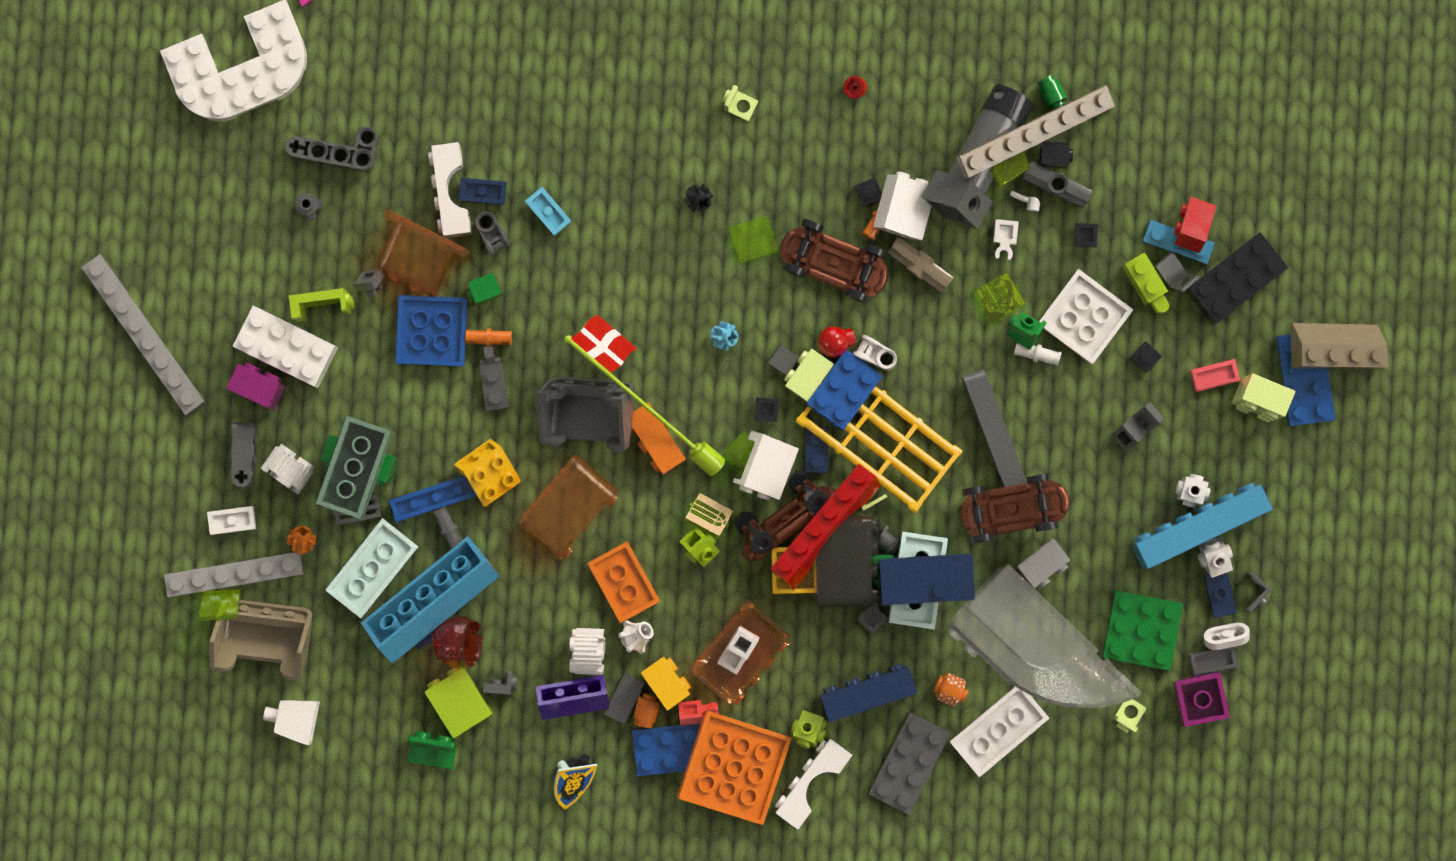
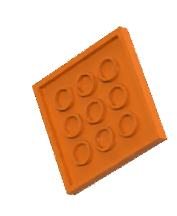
[677,710,792,825]

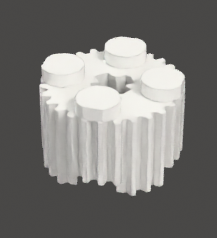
[261,444,314,494]
[570,628,606,675]

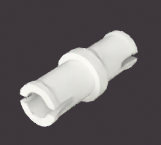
[1014,343,1062,367]

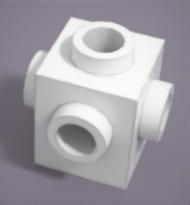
[1175,474,1210,508]
[1198,538,1233,578]

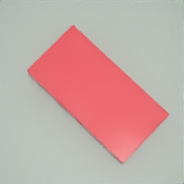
[1190,359,1241,393]

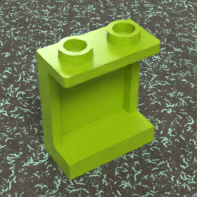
[289,288,355,322]
[425,666,494,739]

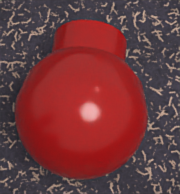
[818,326,856,358]

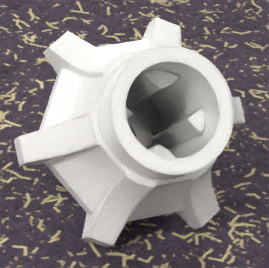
[619,620,653,654]

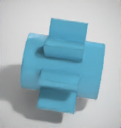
[710,321,738,351]

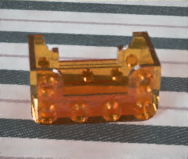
[689,600,790,706]

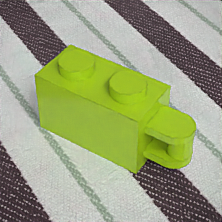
[1122,252,1169,314]

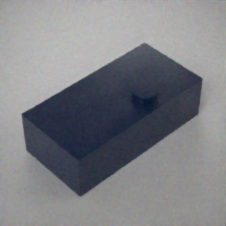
[878,554,975,605]

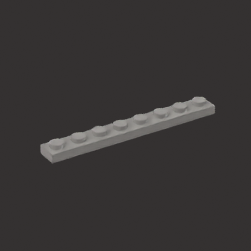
[81,254,205,415]

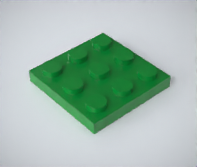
[1102,590,1183,671]

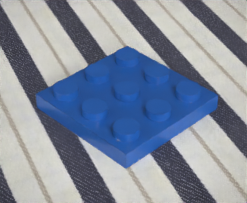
[396,295,468,367]

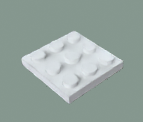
[1039,269,1133,365]

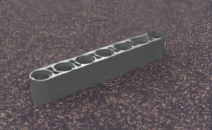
[962,368,1027,487]

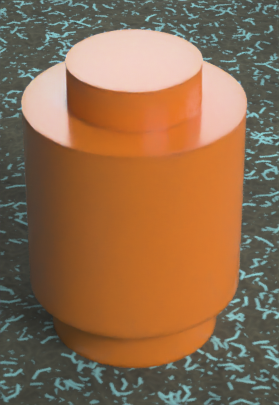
[633,693,660,728]

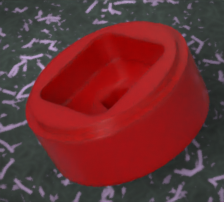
[843,76,867,99]

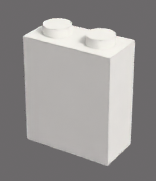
[873,172,931,240]

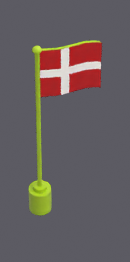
[564,315,725,476]

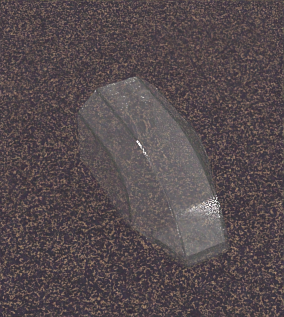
[946,564,1142,708]

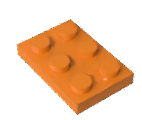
[587,541,660,623]

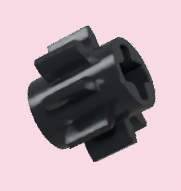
[683,184,713,212]

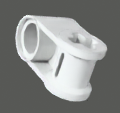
[853,334,897,371]

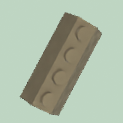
[1290,323,1388,370]

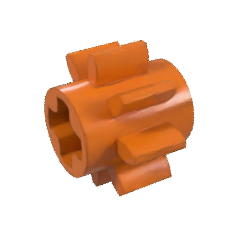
[287,526,316,554]

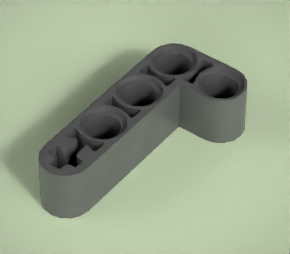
[285,127,379,172]

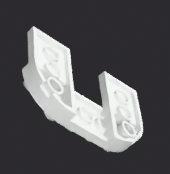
[160,0,307,121]

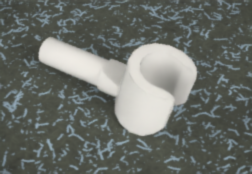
[1010,191,1040,212]

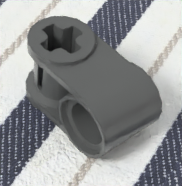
[475,212,511,257]

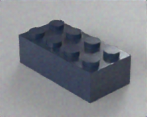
[820,663,917,722]

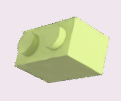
[784,348,834,402]

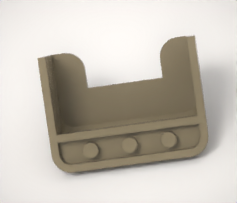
[209,599,312,681]

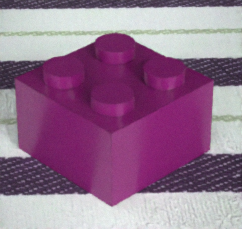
[226,362,286,411]
[1172,672,1230,727]

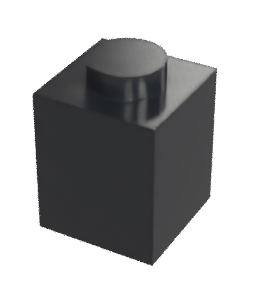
[1039,141,1073,168]

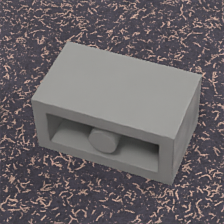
[1016,538,1070,589]

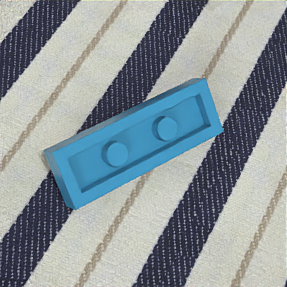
[1142,220,1215,265]

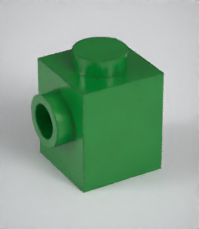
[466,273,503,306]

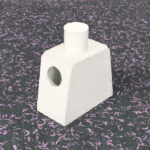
[263,700,320,745]

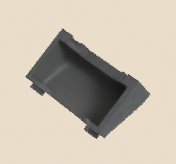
[536,377,635,452]

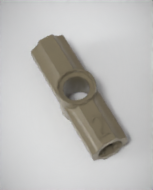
[887,237,954,294]

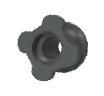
[295,193,323,220]
[869,525,899,555]

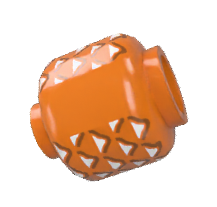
[933,673,969,707]

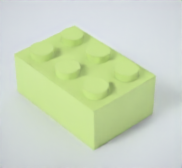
[1231,373,1295,423]

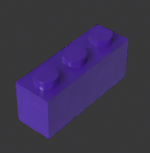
[536,675,609,720]

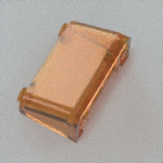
[516,454,619,560]

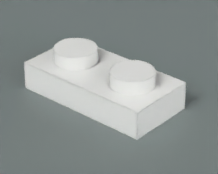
[207,506,257,535]

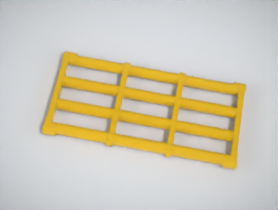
[795,386,963,514]

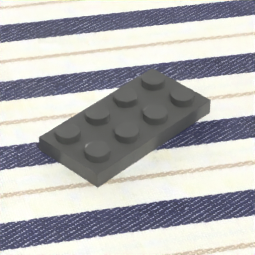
[868,712,950,815]

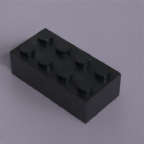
[1185,232,1289,326]

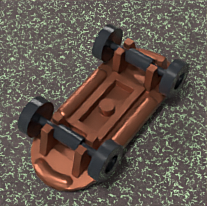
[780,218,888,303]
[735,471,836,562]
[960,473,1070,544]

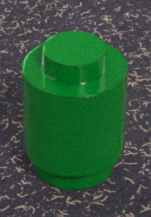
[1037,75,1068,110]

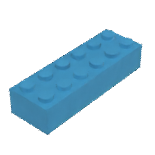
[1131,483,1273,569]
[361,536,500,664]

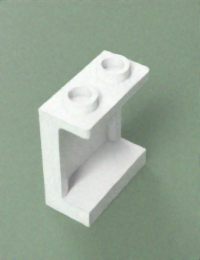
[733,430,799,501]

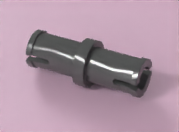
[433,506,461,549]

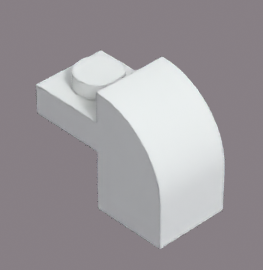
[717,625,759,675]

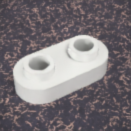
[1204,623,1250,650]

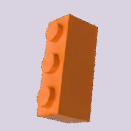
[631,402,686,475]

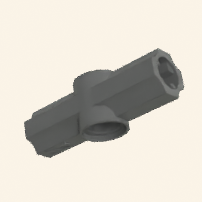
[1022,161,1093,209]

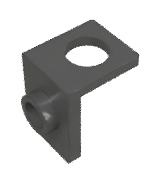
[1154,252,1199,292]
[1244,571,1271,612]

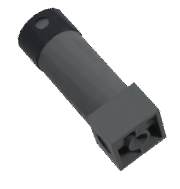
[922,84,1034,229]

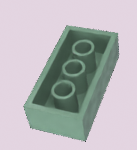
[316,416,394,520]

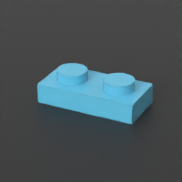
[525,187,572,236]

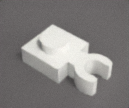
[993,219,1018,260]

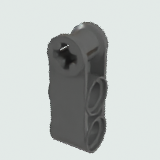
[231,422,257,489]

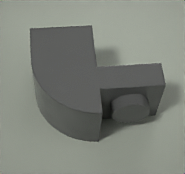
[1111,402,1165,451]

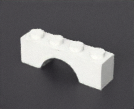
[428,142,472,238]
[775,738,852,829]

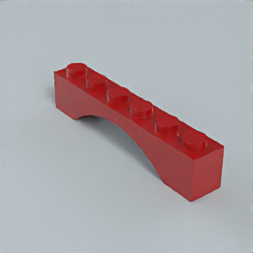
[770,464,881,590]

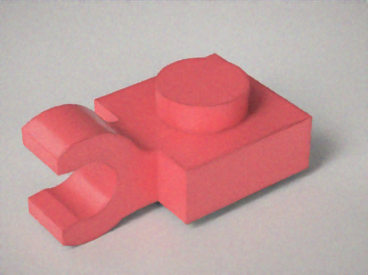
[678,700,718,726]

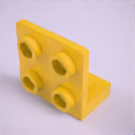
[454,439,521,507]

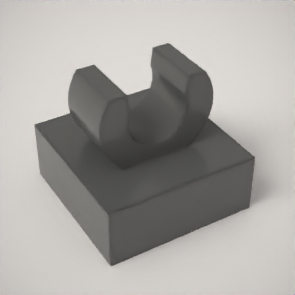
[353,269,385,298]

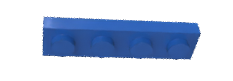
[389,476,477,522]

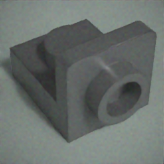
[483,671,517,695]

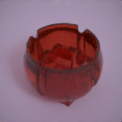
[432,616,483,669]

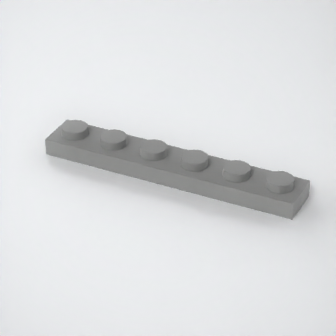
[164,552,304,597]

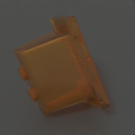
[375,208,472,297]

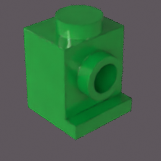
[1007,312,1047,350]

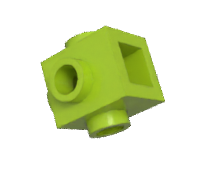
[679,526,720,567]
[791,710,826,749]

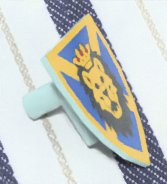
[553,760,598,810]

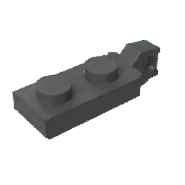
[480,346,509,411]

